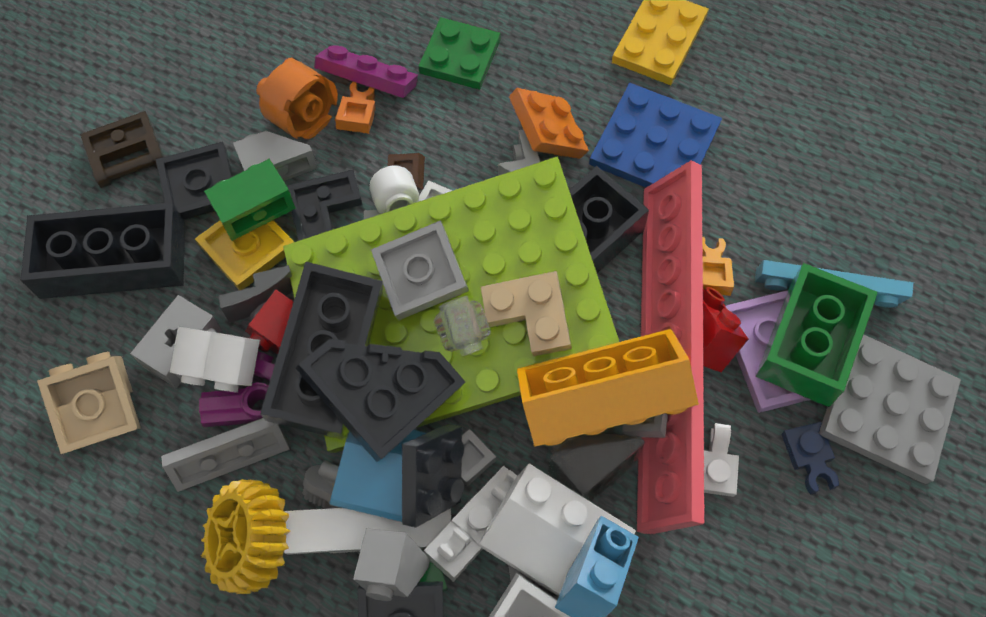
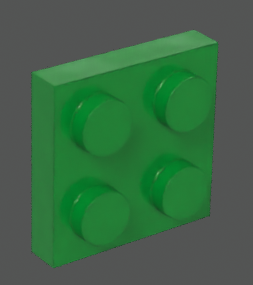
[418,17,501,90]

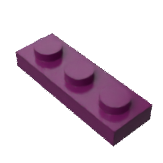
[314,45,418,98]

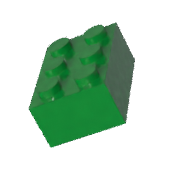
[755,263,878,407]

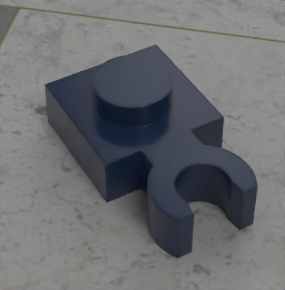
[781,422,839,495]

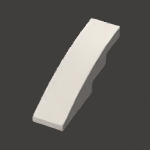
[284,508,451,555]

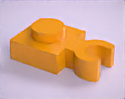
[702,237,734,296]

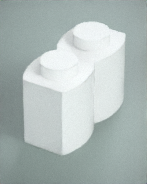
[170,326,260,392]

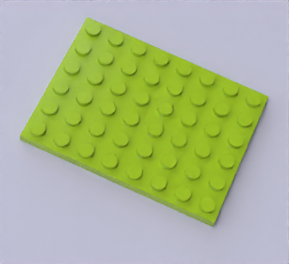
[283,156,619,453]

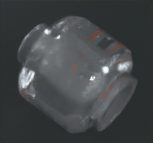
[434,296,491,357]

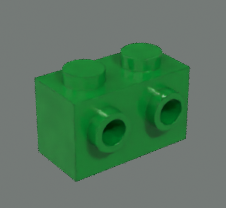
[204,158,296,241]

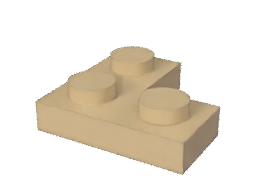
[481,271,572,356]

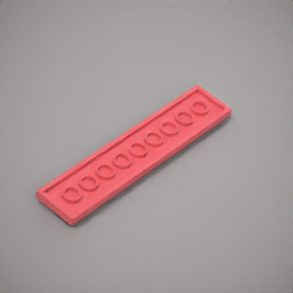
[637,160,705,534]

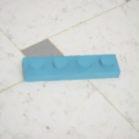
[755,260,914,308]

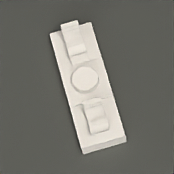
[424,466,517,582]

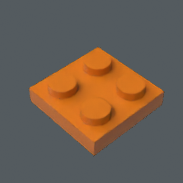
[509,88,589,159]

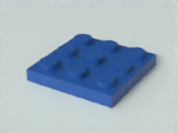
[589,83,722,188]

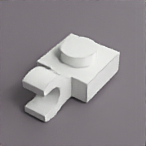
[704,423,739,497]

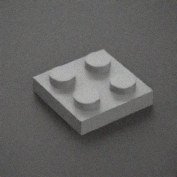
[371,221,469,320]

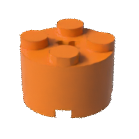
[256,58,338,139]

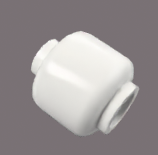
[369,166,419,214]

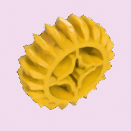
[201,479,290,594]

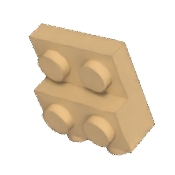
[37,352,141,454]

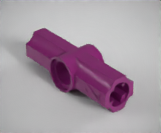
[199,382,269,427]

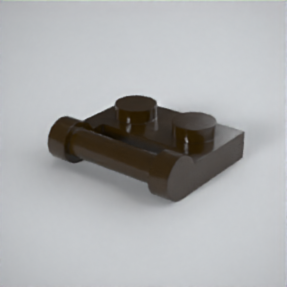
[80,111,164,188]

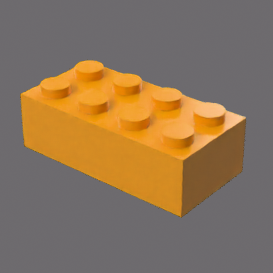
[517,329,699,447]

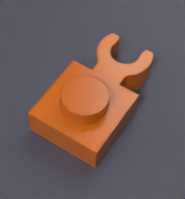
[335,81,376,134]

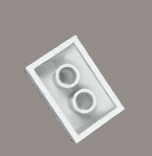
[478,464,636,596]

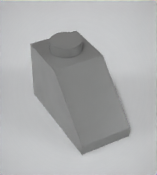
[233,131,317,181]
[353,528,430,601]

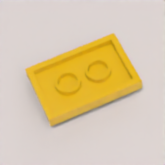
[612,0,709,86]

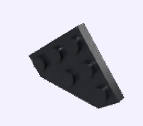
[295,339,466,462]

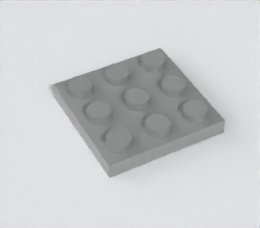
[819,334,961,484]

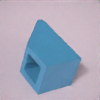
[555,516,639,617]

